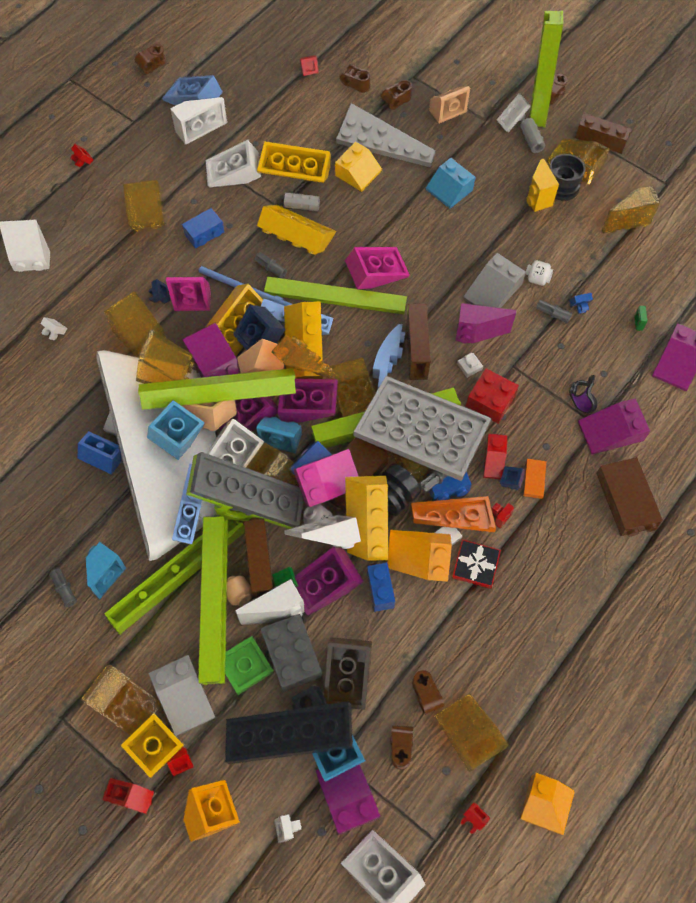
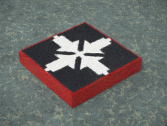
[452,539,501,589]

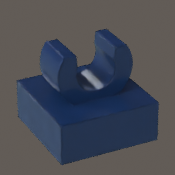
[148,279,170,304]
[500,466,525,490]

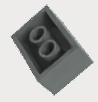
[261,614,322,693]

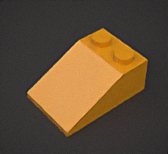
[387,530,452,582]

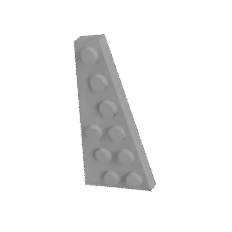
[336,103,435,167]

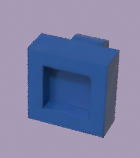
[569,293,593,314]

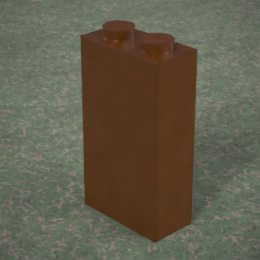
[406,303,431,380]
[328,437,389,513]
[596,457,663,537]
[244,518,274,600]

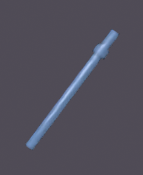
[199,266,292,306]

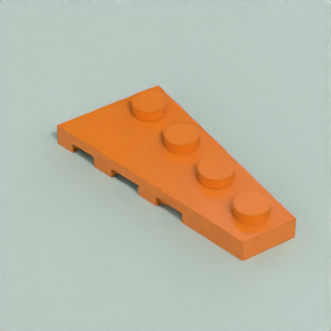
[411,496,496,532]

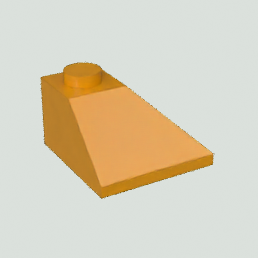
[520,773,574,835]
[183,780,240,842]

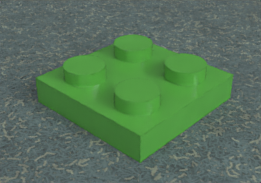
[225,636,274,695]

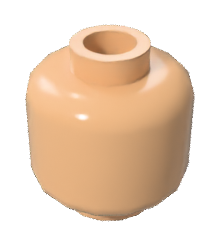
[227,575,252,606]

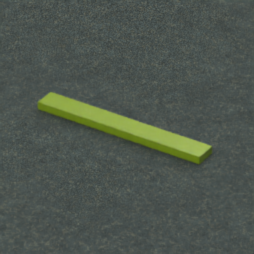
[264,277,407,315]

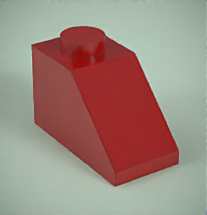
[483,434,508,480]
[102,778,154,814]

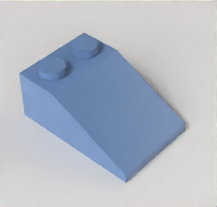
[162,75,223,105]

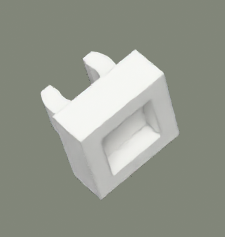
[40,317,67,340]
[457,353,483,378]
[274,815,301,843]

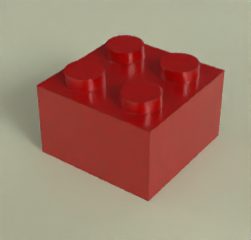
[466,368,519,424]

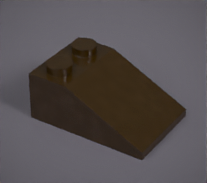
[324,637,372,710]

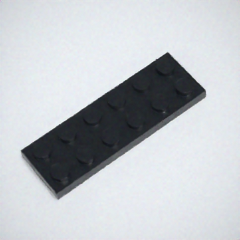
[225,701,353,764]

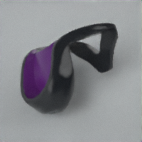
[569,375,598,413]

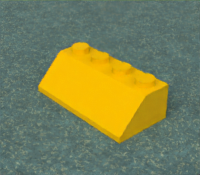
[257,141,331,183]
[257,205,336,255]
[206,284,263,356]
[284,302,323,379]
[345,476,388,561]

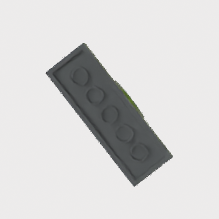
[186,452,303,529]

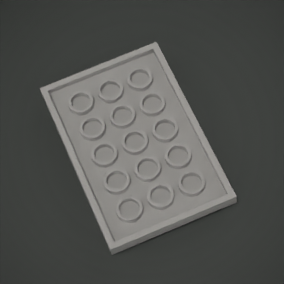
[353,376,491,481]

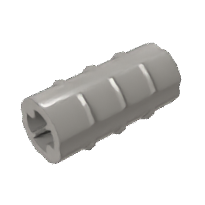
[520,118,545,153]
[284,193,320,211]

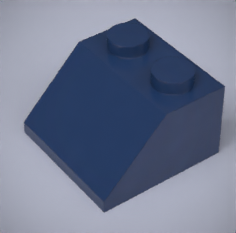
[233,305,285,350]

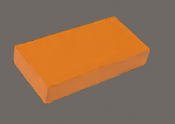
[523,459,547,499]

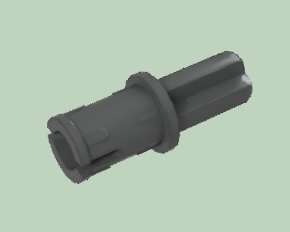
[255,252,287,279]
[536,300,572,324]
[419,470,448,492]
[50,568,77,607]

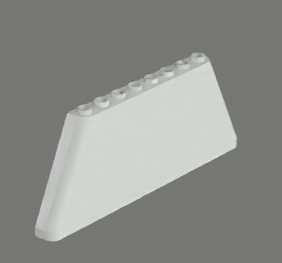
[96,350,219,561]

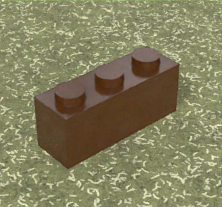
[575,113,631,154]

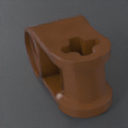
[135,44,166,74]
[340,64,370,93]
[550,73,568,105]
[381,80,412,110]
[412,670,445,715]
[391,725,413,770]

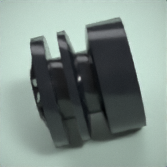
[549,154,586,201]
[382,463,421,516]

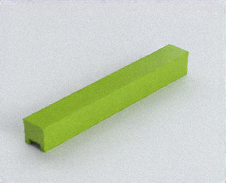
[529,10,563,127]
[138,368,296,410]
[311,388,461,448]
[198,516,228,685]
[104,517,245,634]

